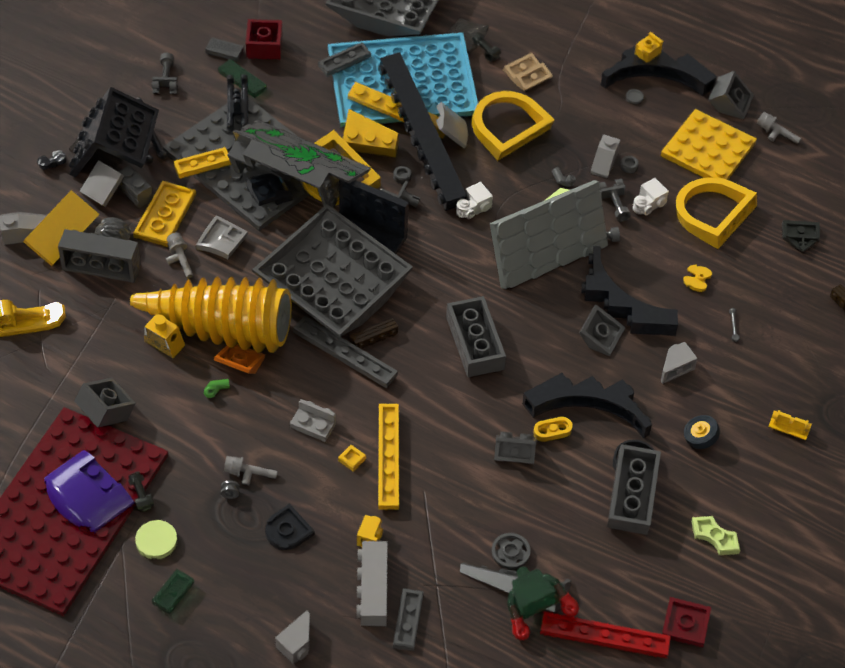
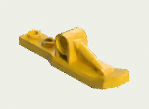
[0,300,66,337]

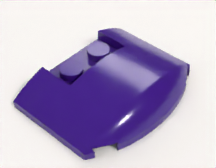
[44,450,134,532]

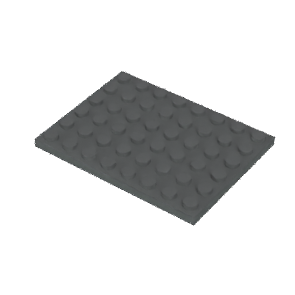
[163,97,310,231]

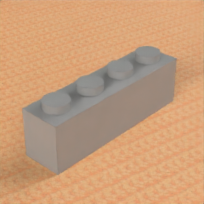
[357,541,387,626]

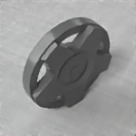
[492,533,530,570]

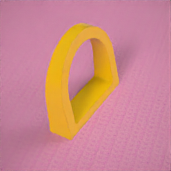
[472,91,555,161]
[301,130,381,205]
[676,178,757,249]

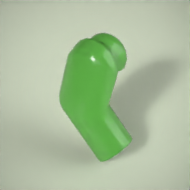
[204,379,230,398]

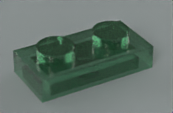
[152,569,194,614]

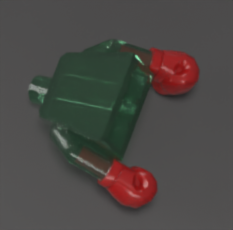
[507,567,579,641]

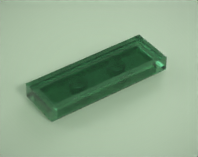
[218,59,267,98]

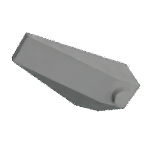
[0,212,47,245]

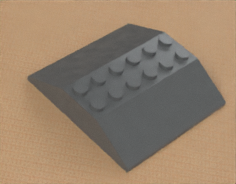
[326,0,439,37]
[252,204,413,337]

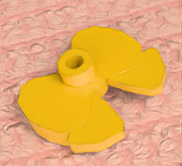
[683,264,712,292]

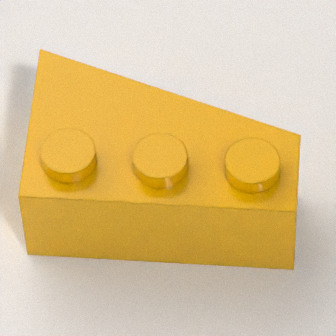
[343,109,399,157]

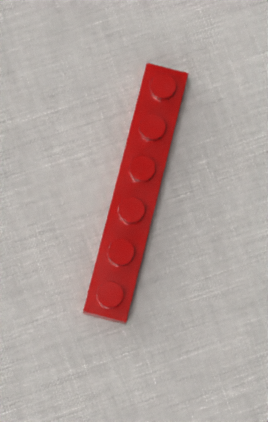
[540,612,670,659]

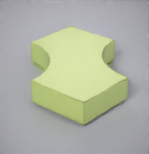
[691,516,740,555]

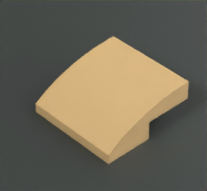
[503,53,553,91]

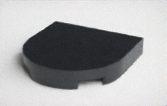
[265,503,315,550]

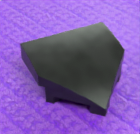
[782,220,820,252]

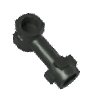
[472,32,501,62]
[128,472,154,511]

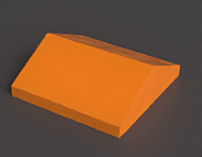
[214,344,266,374]

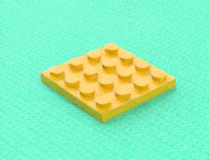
[661,109,757,180]

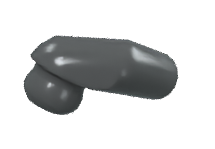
[552,167,576,187]

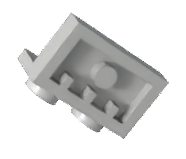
[290,399,336,442]

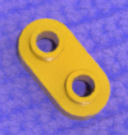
[533,417,573,442]

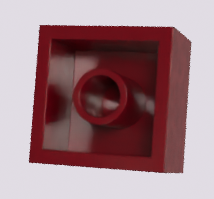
[245,19,283,59]

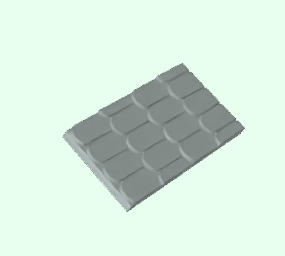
[490,180,608,289]

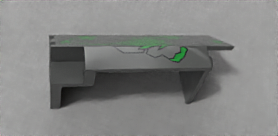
[228,120,371,208]

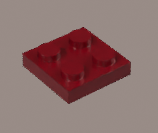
[662,597,711,648]

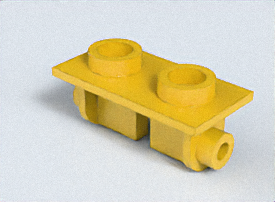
[768,410,812,440]

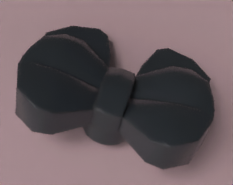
[37,151,67,170]

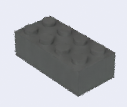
[58,229,141,283]
[446,296,506,377]
[607,444,661,535]

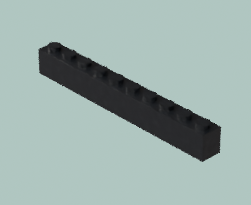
[378,52,467,211]

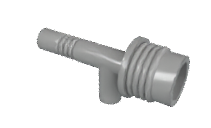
[757,112,801,144]
[166,232,193,279]
[223,456,277,485]

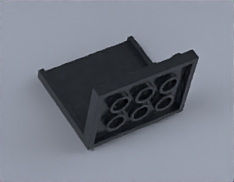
[69,87,159,178]
[339,179,409,254]

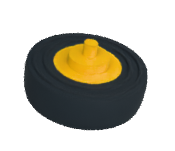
[684,415,720,449]

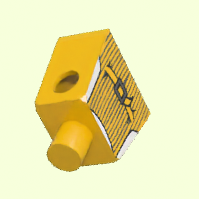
[144,314,185,358]

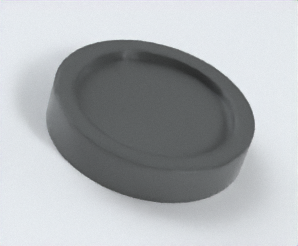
[626,89,643,104]

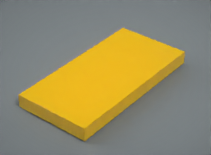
[133,181,196,247]
[23,190,99,266]

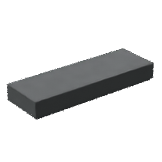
[318,42,371,77]
[393,588,424,651]

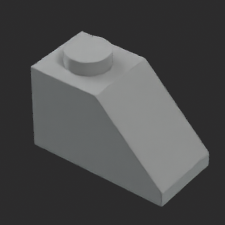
[590,135,620,178]
[661,342,697,384]
[275,611,310,664]

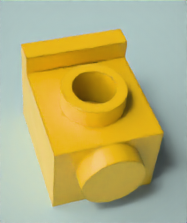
[635,32,663,63]
[357,515,383,547]

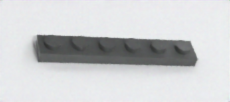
[293,316,398,388]

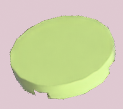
[135,520,177,559]

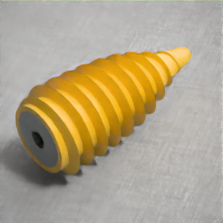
[130,276,292,353]

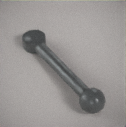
[729,308,740,342]

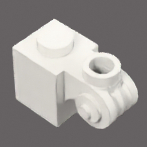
[633,178,669,215]
[456,182,493,219]

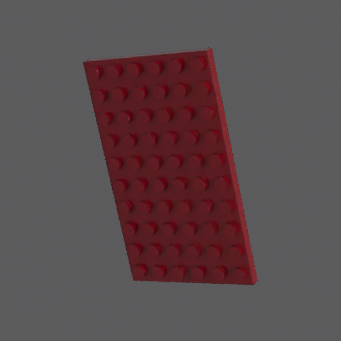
[0,407,169,616]

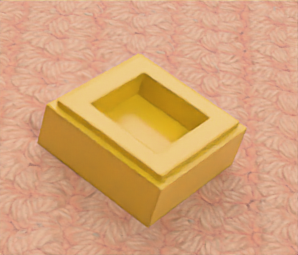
[338,445,366,472]

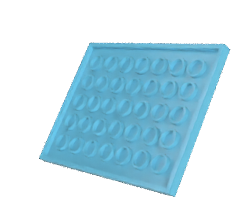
[328,33,478,127]

